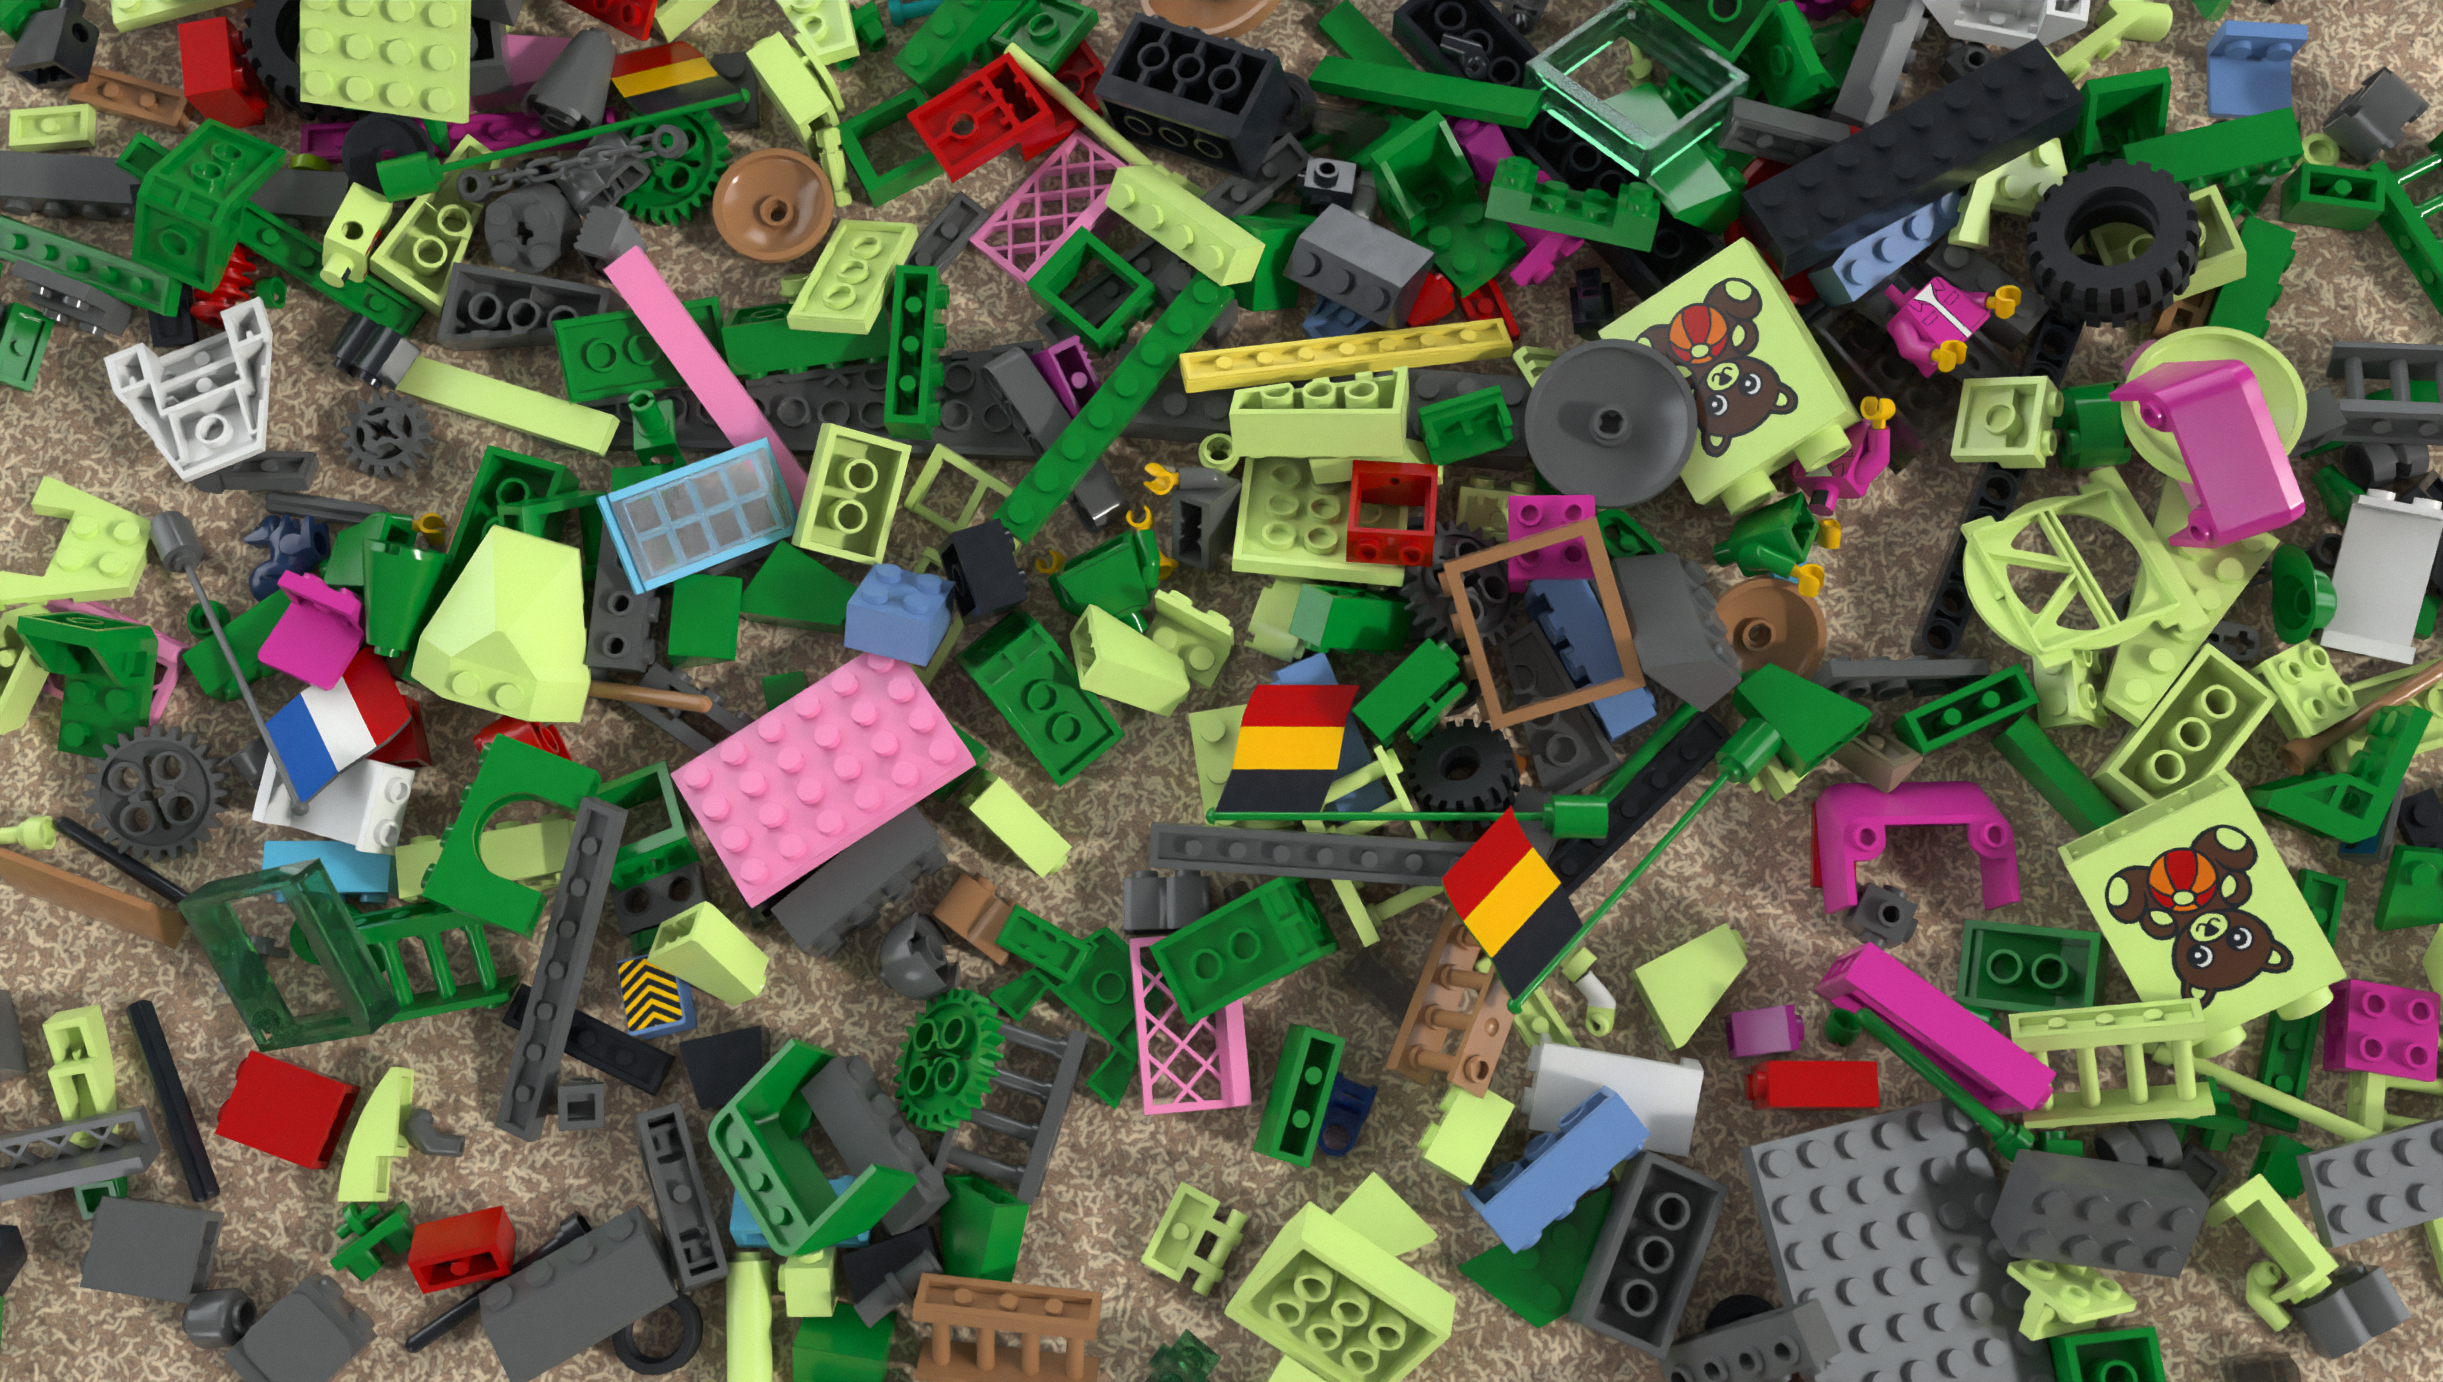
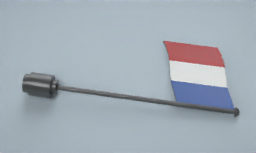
[149,511,412,816]

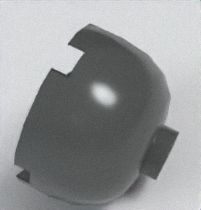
[879,912,961,1001]

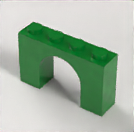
[421,733,602,940]

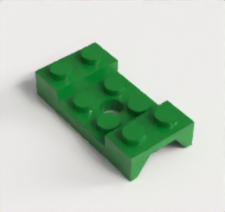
[1484,156,1661,252]

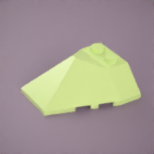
[411,524,591,723]

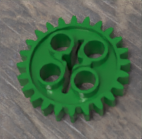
[617,109,733,227]
[893,987,1005,1133]

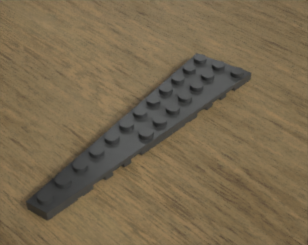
[546,340,1043,461]

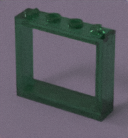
[1523,0,1750,181]
[177,858,401,1052]

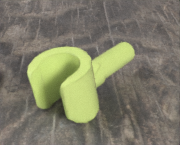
[1625,33,1652,88]

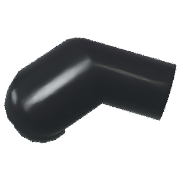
[1439,32,1490,80]

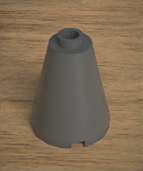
[520,28,617,145]

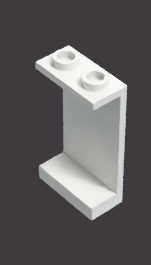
[2315,488,2443,665]
[251,752,416,855]
[1520,1032,1704,1157]

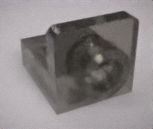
[2219,1350,2301,1382]

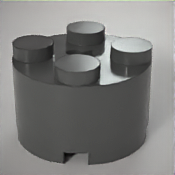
[2322,66,2430,166]
[484,182,582,273]

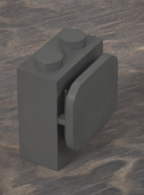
[80,1196,225,1303]
[223,1272,378,1382]

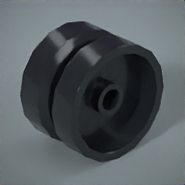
[341,113,435,203]

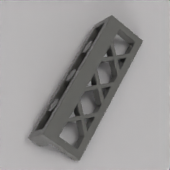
[0,1105,161,1202]

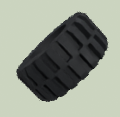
[242,0,377,124]
[2026,159,2199,328]

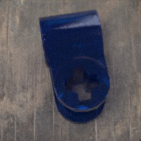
[1316,1070,1378,1159]

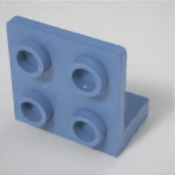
[2206,20,2308,119]

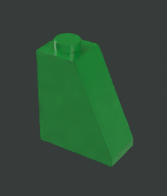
[739,539,857,635]
[1731,662,1873,779]
[940,1173,1029,1282]

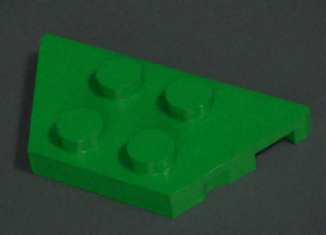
[1458,1186,1612,1329]

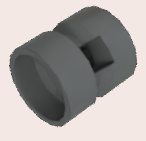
[2342,442,2430,492]
[2093,1119,2183,1169]

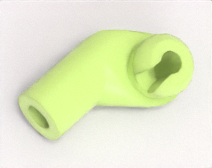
[2246,1261,2293,1332]

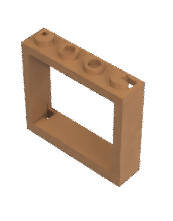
[1438,515,1646,730]

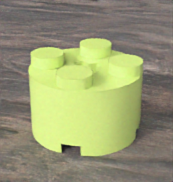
[1243,574,1320,663]

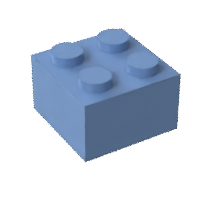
[844,563,956,667]

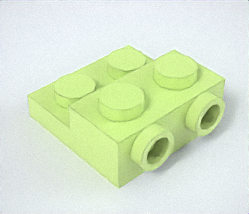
[1950,376,2064,468]

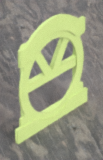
[1960,466,2210,671]

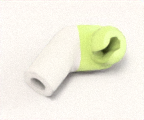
[1574,970,1616,1037]

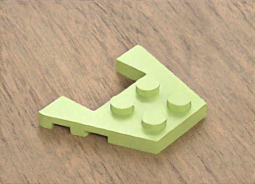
[1948,137,2085,255]
[0,476,154,611]

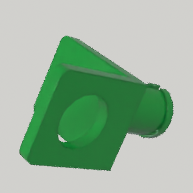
[628,389,687,472]

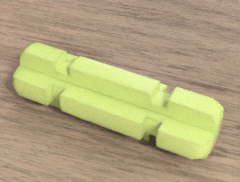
[815,127,852,207]

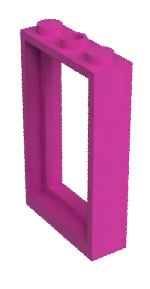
[1814,941,2057,1116]

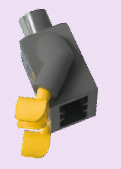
[1143,462,1242,581]

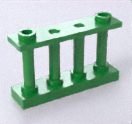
[2365,131,2443,317]
[308,901,519,1033]

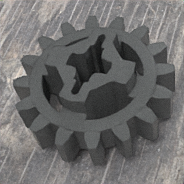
[341,391,435,481]

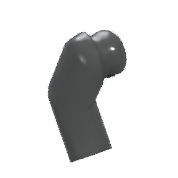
[404,1108,465,1158]

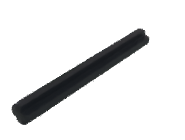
[126,1000,220,1203]

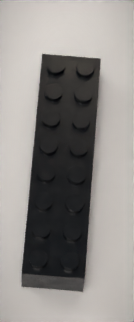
[1739,38,2085,281]

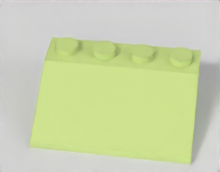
[1224,1201,1456,1382]

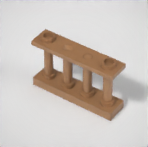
[1385,907,1516,1099]
[913,1273,1102,1382]

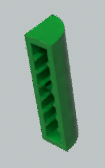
[1990,712,2125,837]

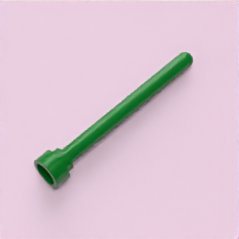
[1593,667,1744,805]
[1855,1008,2035,1162]

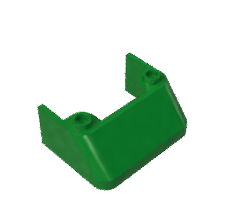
[708,1038,918,1258]

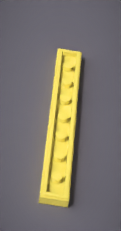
[1179,318,1513,393]

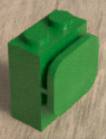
[1352,638,1468,749]

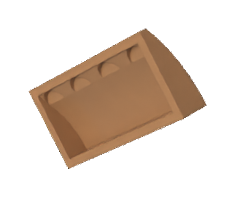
[0,847,189,949]

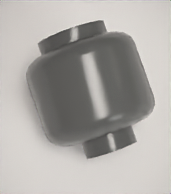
[182,1287,257,1349]

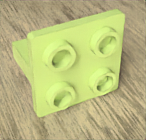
[2246,637,2359,741]
[2032,649,2112,730]
[2006,1259,2137,1341]

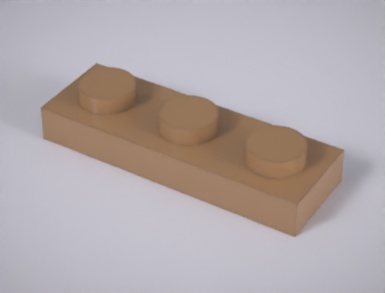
[68,65,195,134]

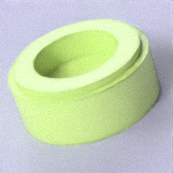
[2296,133,2340,167]

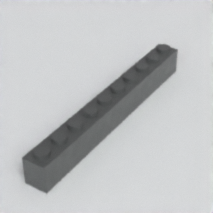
[0,150,352,235]

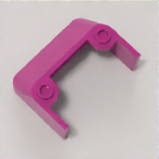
[2109,359,2305,549]
[1815,781,2021,914]

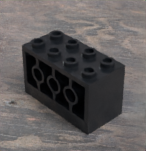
[1093,12,1294,181]

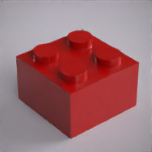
[178,16,269,129]

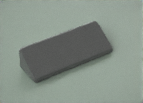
[1717,97,1850,166]

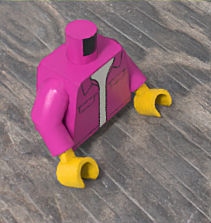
[1883,275,2021,378]
[1787,396,1896,517]

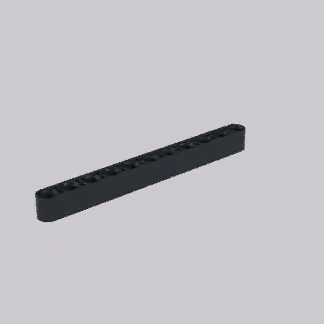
[1911,254,2102,660]

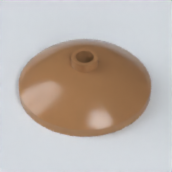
[713,148,834,263]
[1715,576,1827,695]

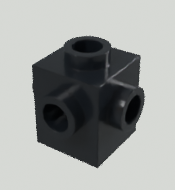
[1294,156,1357,217]

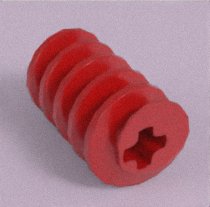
[190,242,259,330]

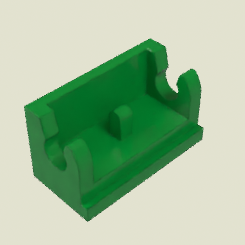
[1418,385,1514,467]

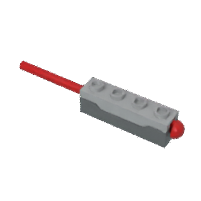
[1827,0,1929,136]

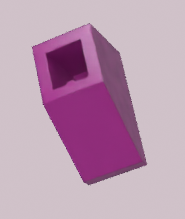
[1441,114,1515,184]
[1724,1004,1805,1060]

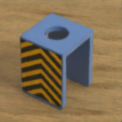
[616,954,697,1040]

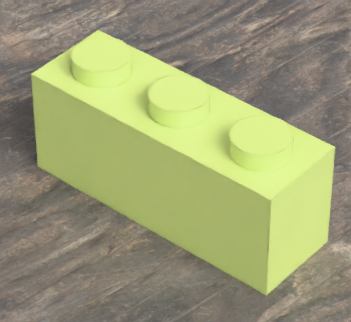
[0,603,52,735]

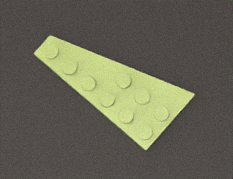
[2100,475,2280,728]

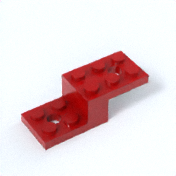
[907,39,1106,184]

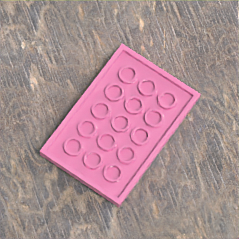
[670,652,976,908]

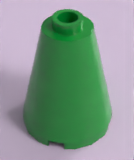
[362,538,452,658]

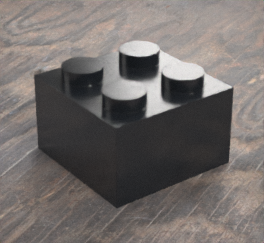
[937,518,1029,627]

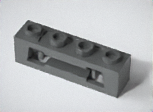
[625,662,755,755]
[631,1102,729,1294]

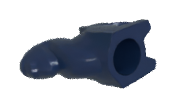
[243,514,331,602]

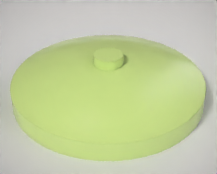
[2121,326,2307,485]

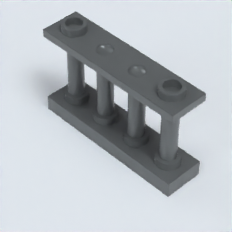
[2326,341,2443,446]
[929,1002,1091,1206]

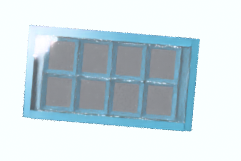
[596,437,798,595]

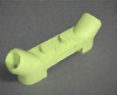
[2045,0,2173,83]

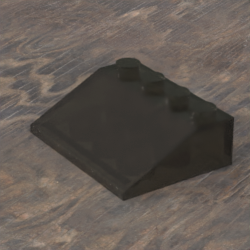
[1808,303,1963,475]

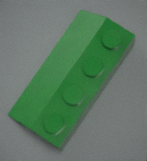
[1593,82,1748,236]
[721,290,893,380]

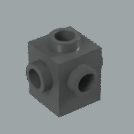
[1842,882,1918,951]

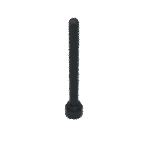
[54,816,229,935]
[405,1211,592,1353]

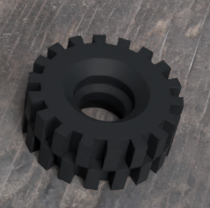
[1407,719,1521,832]

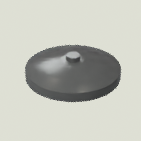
[1525,338,1698,509]

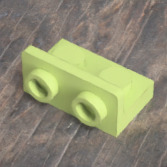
[1455,475,1543,542]

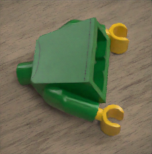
[1713,491,1841,597]
[1035,505,1160,633]
[319,512,447,607]

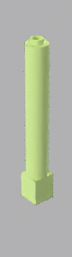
[726,1251,773,1382]

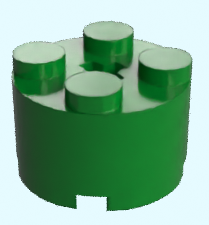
[2052,380,2132,470]

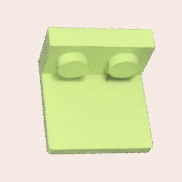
[1145,589,1235,691]

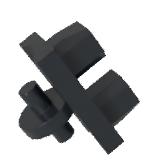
[1569,267,1615,341]

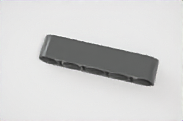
[980,346,1130,535]

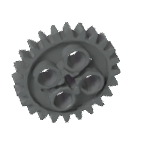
[1398,519,1524,654]
[83,724,233,862]

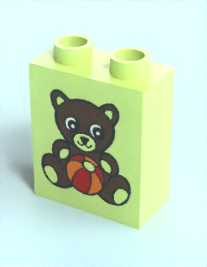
[1598,237,1862,517]
[2057,768,2348,1059]

